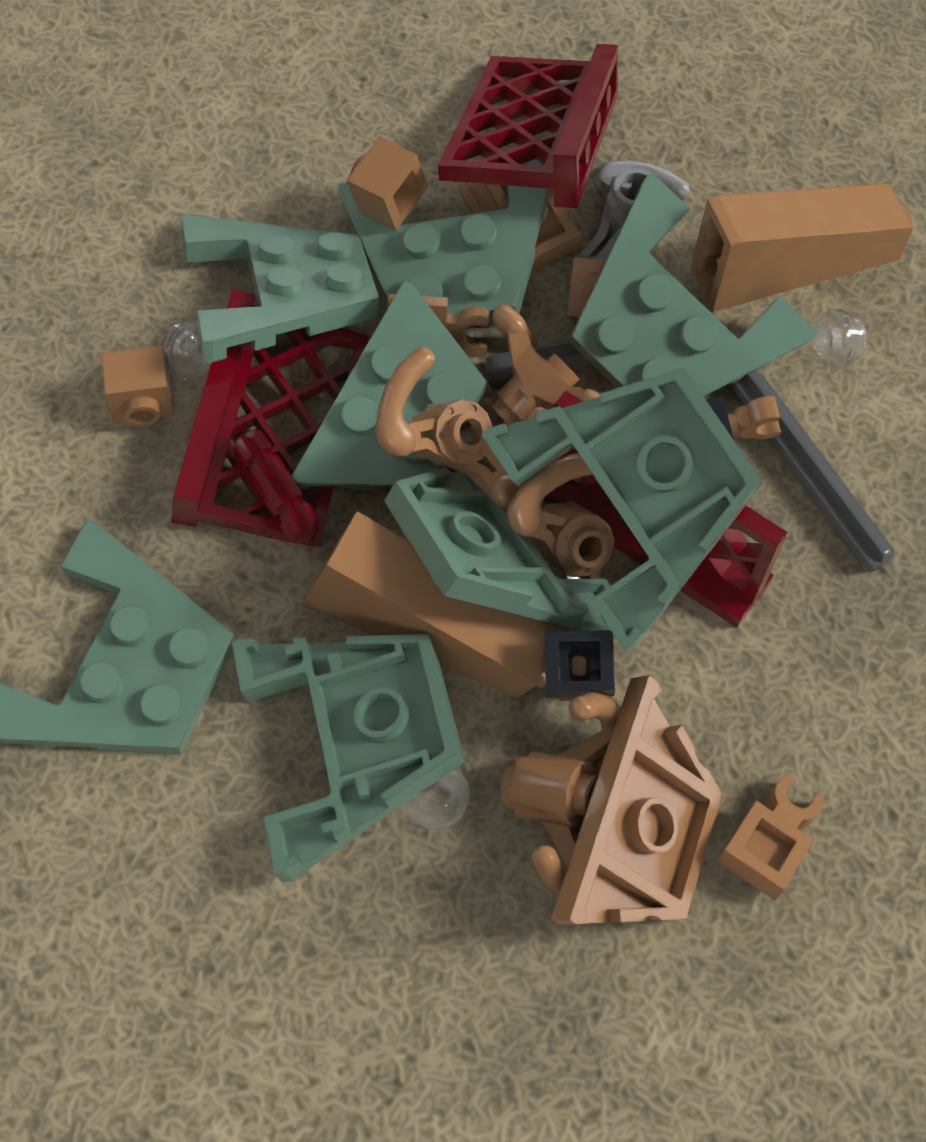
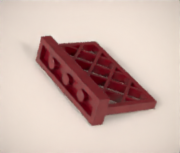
[438,44,618,209]
[171,288,369,547]
[543,390,788,628]

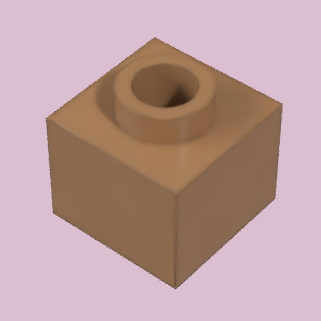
[346,136,428,231]
[101,345,175,427]

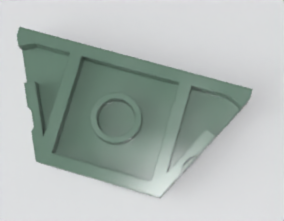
[292,280,487,492]

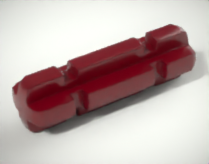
[234,429,320,544]

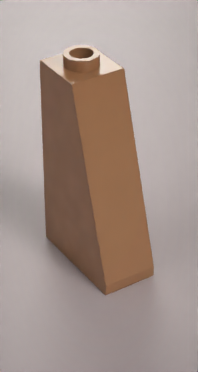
[691,184,913,312]
[301,511,563,699]

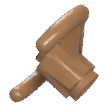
[491,304,600,425]
[376,346,546,509]
[507,453,614,579]
[500,692,621,895]

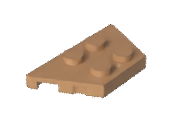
[551,675,723,925]

